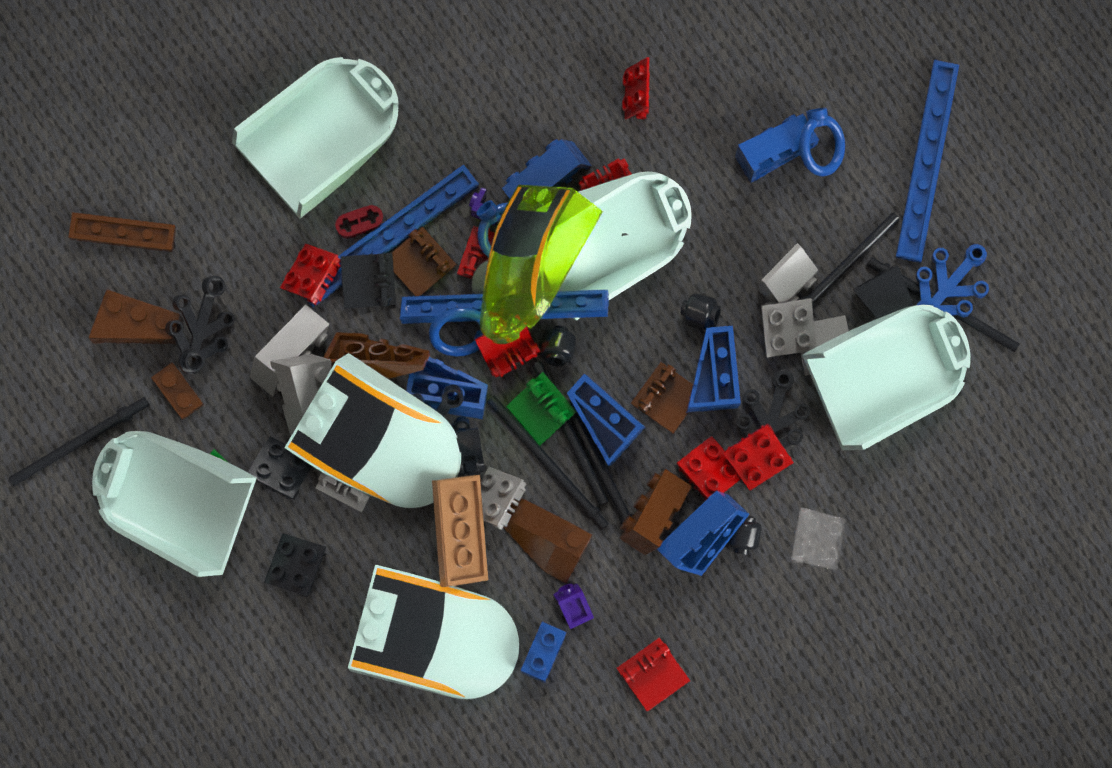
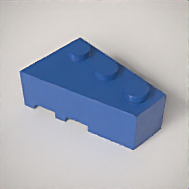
[735,114,819,183]
[502,139,592,211]
[686,326,741,413]
[406,357,488,419]
[567,374,645,466]
[657,490,749,576]

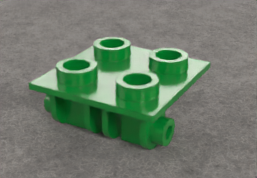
[506,372,577,446]

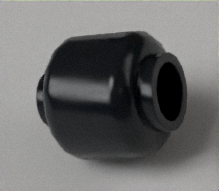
[680,293,721,330]
[540,326,576,366]
[727,516,762,555]

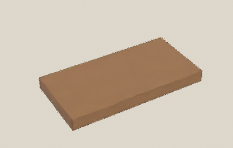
[432,475,488,587]

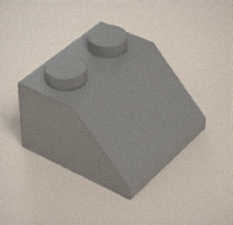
[758,243,818,303]

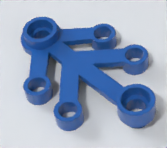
[915,244,989,317]

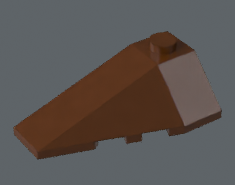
[503,498,592,584]

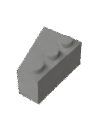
[249,304,329,396]
[270,354,331,435]

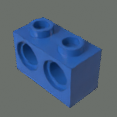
[520,622,566,683]

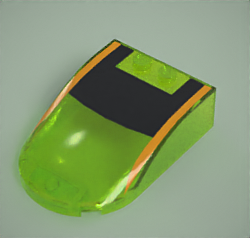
[480,185,603,344]

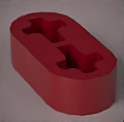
[335,205,384,239]

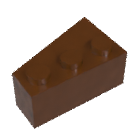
[89,289,184,344]
[619,469,692,555]

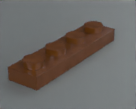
[68,212,176,252]

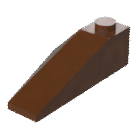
[323,332,430,379]

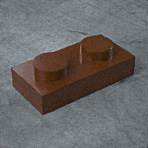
[151,362,204,420]

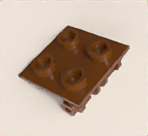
[392,227,457,296]
[631,362,693,434]

